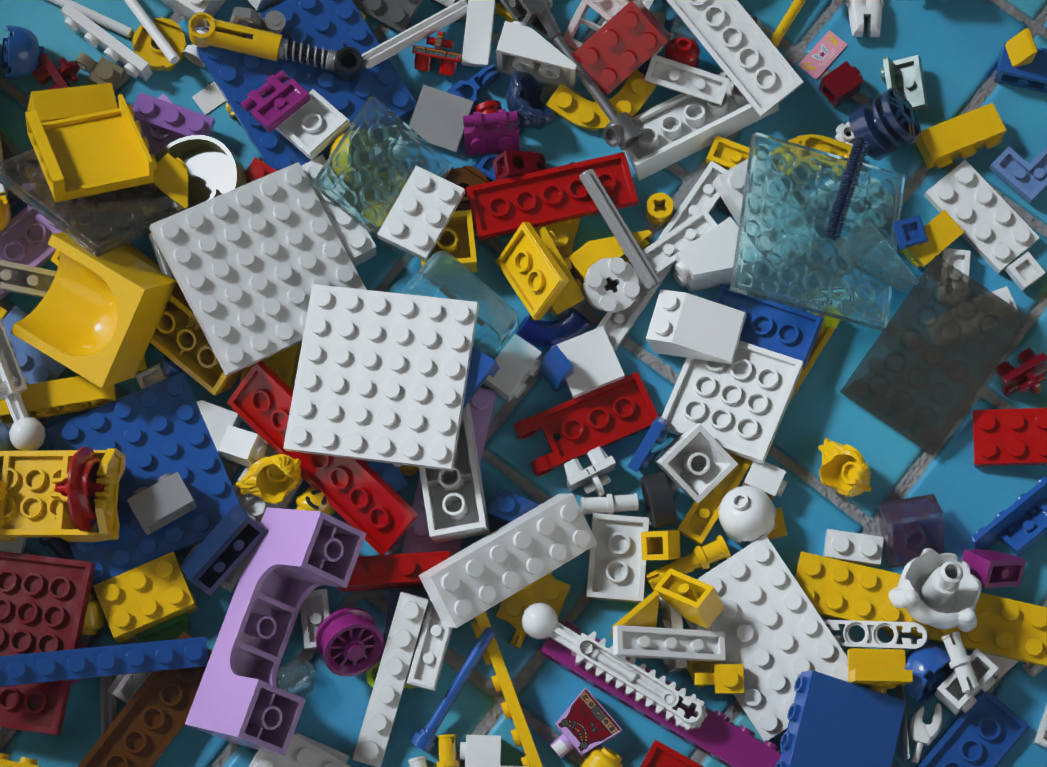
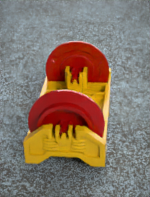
[0,447,126,542]

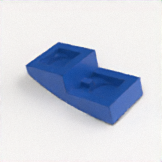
[539,345,573,393]

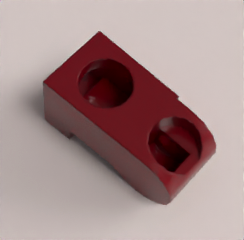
[493,150,546,180]

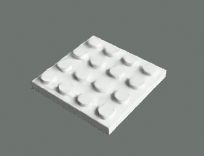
[662,340,804,464]

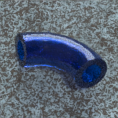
[514,307,592,348]

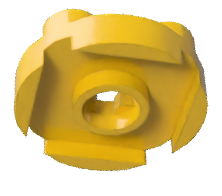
[132,17,187,72]

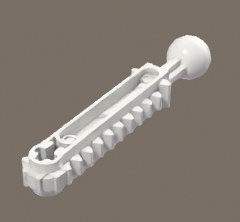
[0,317,46,451]
[521,603,707,731]

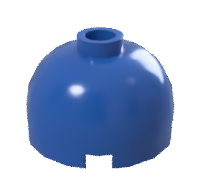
[2,25,44,80]
[903,645,955,704]

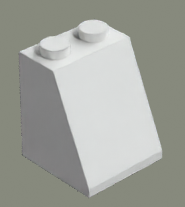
[673,217,764,292]

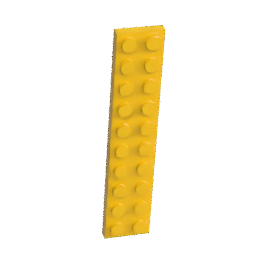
[795,551,1047,668]

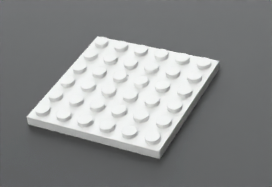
[149,162,366,376]
[283,284,479,471]

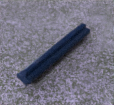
[824,137,870,241]

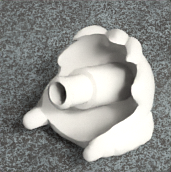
[888,548,982,632]

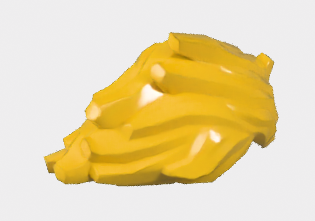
[818,438,872,497]
[236,454,302,504]

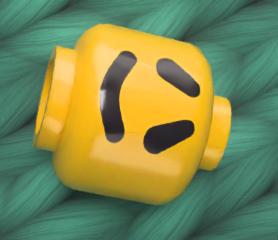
[295,486,336,516]

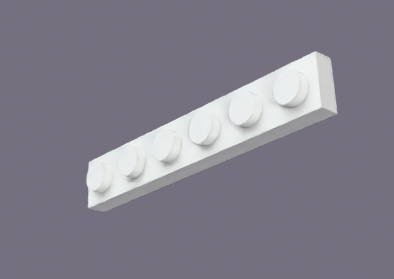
[352,592,429,767]

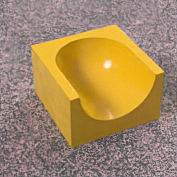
[10,227,177,388]

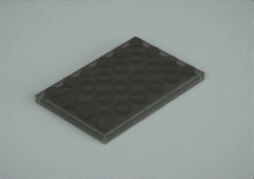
[0,149,185,257]
[840,255,1030,456]

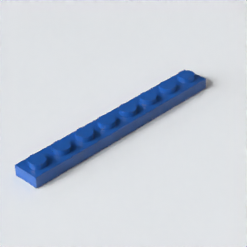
[0,637,208,687]

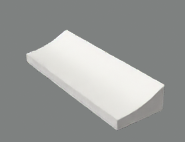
[622,72,779,181]

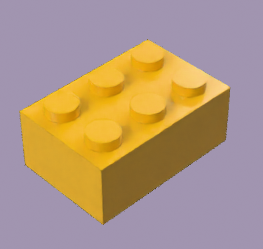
[93,552,199,643]

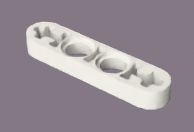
[824,620,929,649]

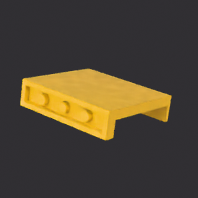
[25,94,157,203]

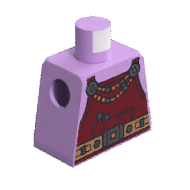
[550,688,622,759]

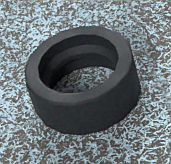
[641,472,677,528]

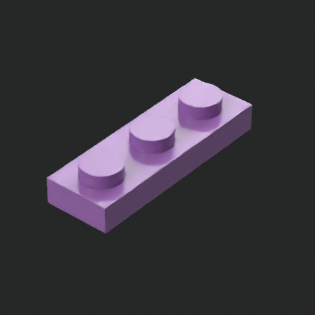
[133,92,216,138]

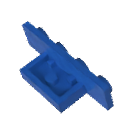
[971,476,1047,557]

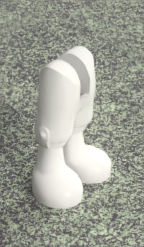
[845,0,884,38]

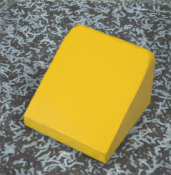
[1005,28,1038,67]

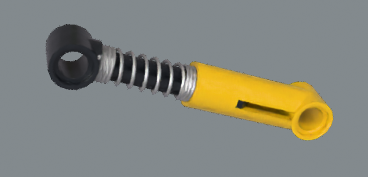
[188,12,363,82]

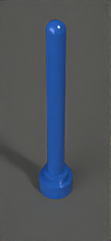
[411,627,495,753]

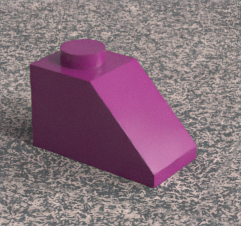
[961,549,1027,589]

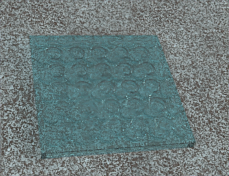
[730,132,906,331]

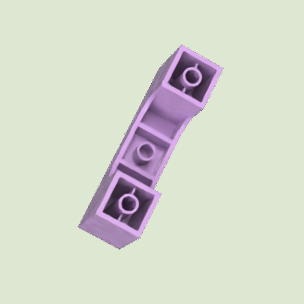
[185,507,366,756]

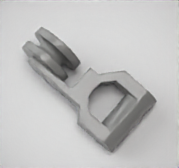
[230,7,286,34]

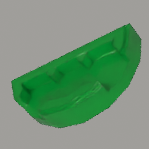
[135,612,191,643]

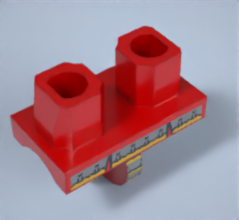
[412,30,462,77]

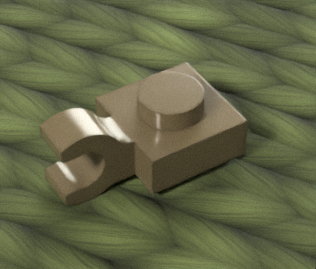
[75,52,126,90]

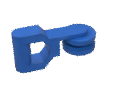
[448,65,501,106]

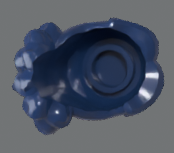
[506,71,556,130]

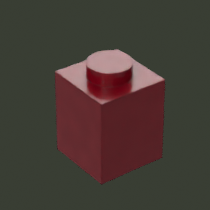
[818,61,863,109]

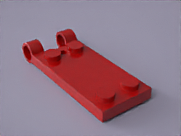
[513,372,659,477]

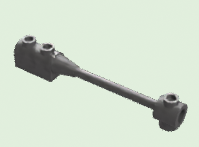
[500,0,644,150]

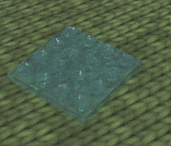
[311,96,453,252]

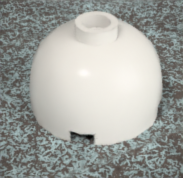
[718,485,776,543]

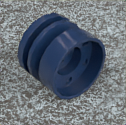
[849,88,921,161]

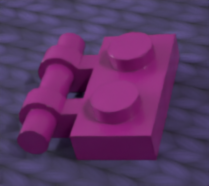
[240,70,311,133]
[463,109,520,156]

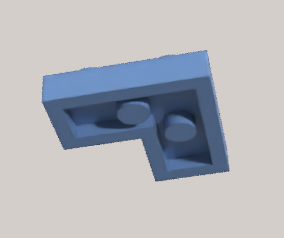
[989,146,1047,204]

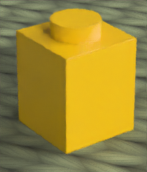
[641,530,681,561]

